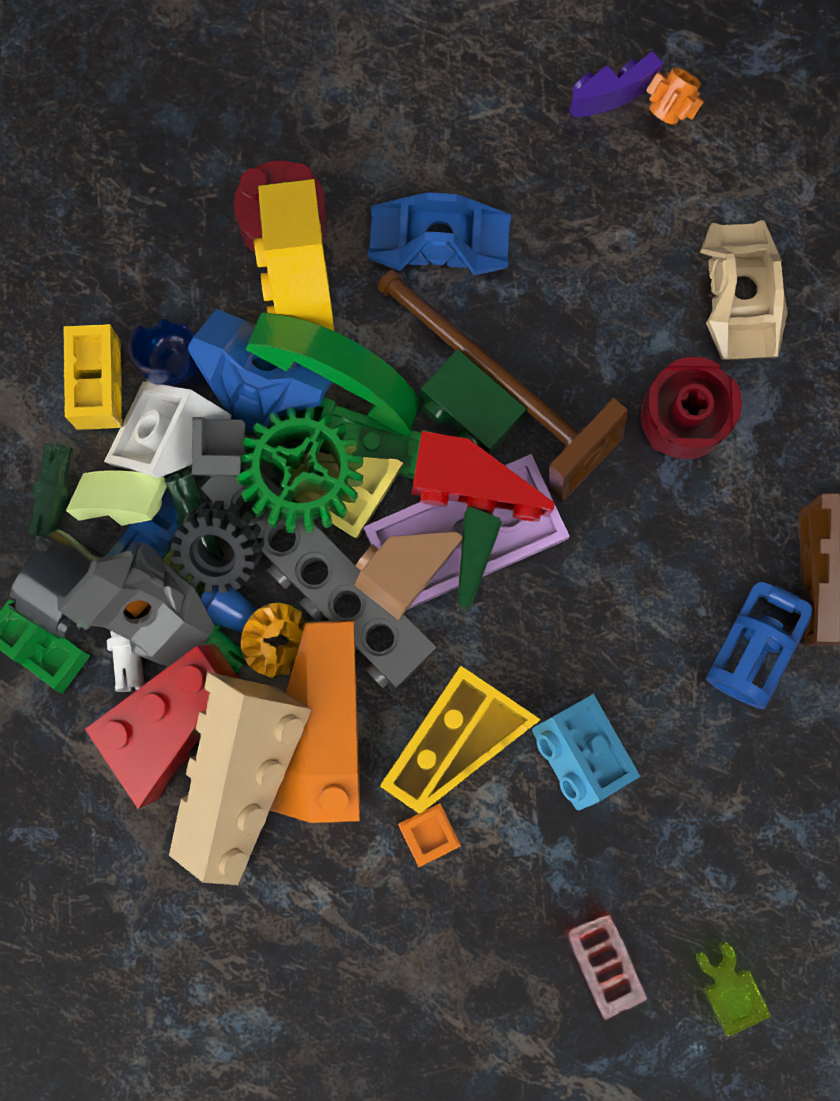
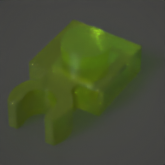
[696,941,771,1037]

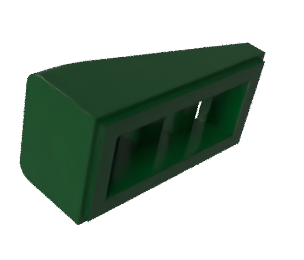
[457,506,502,612]

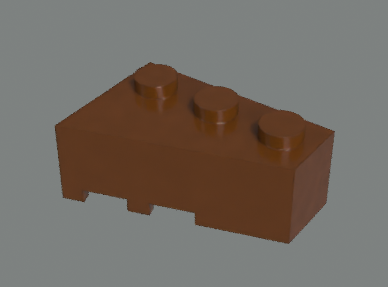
[798,494,840,646]

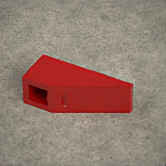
[411,431,555,522]

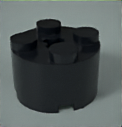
[8,529,105,639]

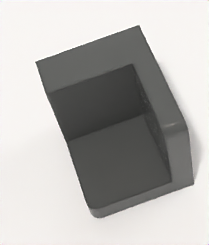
[192,417,246,477]

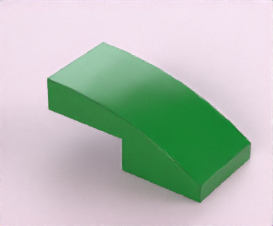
[0,599,90,694]

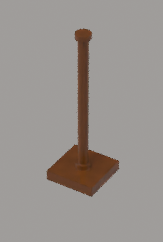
[377,269,628,503]

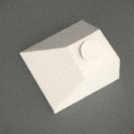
[104,381,232,478]

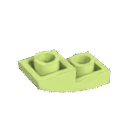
[66,471,169,526]

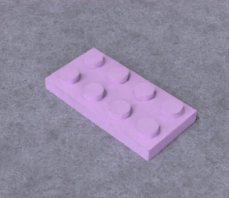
[364,454,570,609]

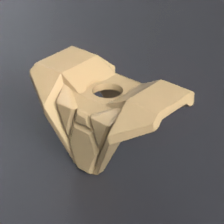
[700,220,788,360]

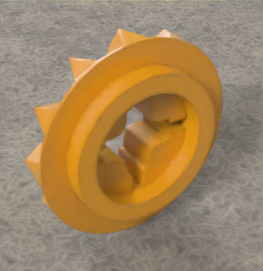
[241,603,306,678]

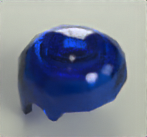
[128,318,199,386]

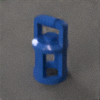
[705,582,813,709]

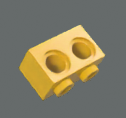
[64,324,122,430]

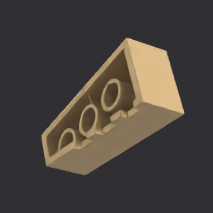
[169,672,312,885]

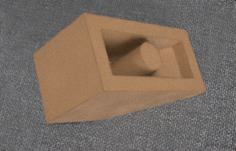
[354,532,463,620]

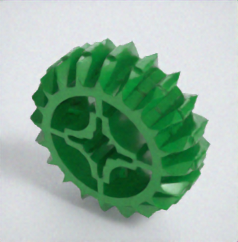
[236,407,364,534]

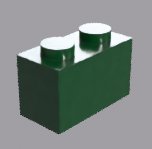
[421,349,526,455]

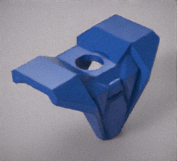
[368,192,511,276]
[188,309,333,433]

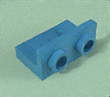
[532,694,640,810]

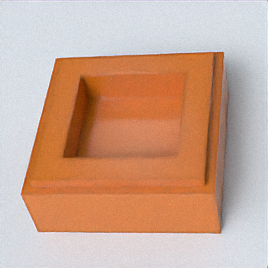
[398,803,461,867]

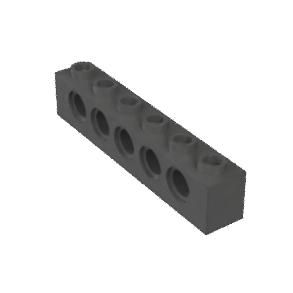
[200,471,437,690]

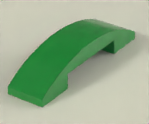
[246,313,420,437]
[281,397,433,479]

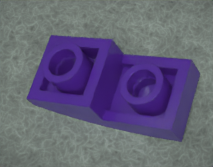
[569,51,664,118]

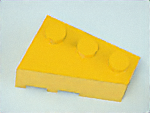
[254,179,335,331]
[380,666,541,814]

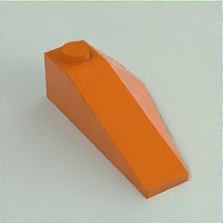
[270,620,361,823]

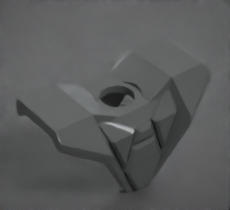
[57,541,215,667]

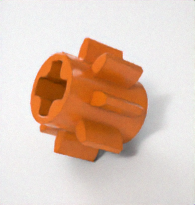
[646,67,704,124]

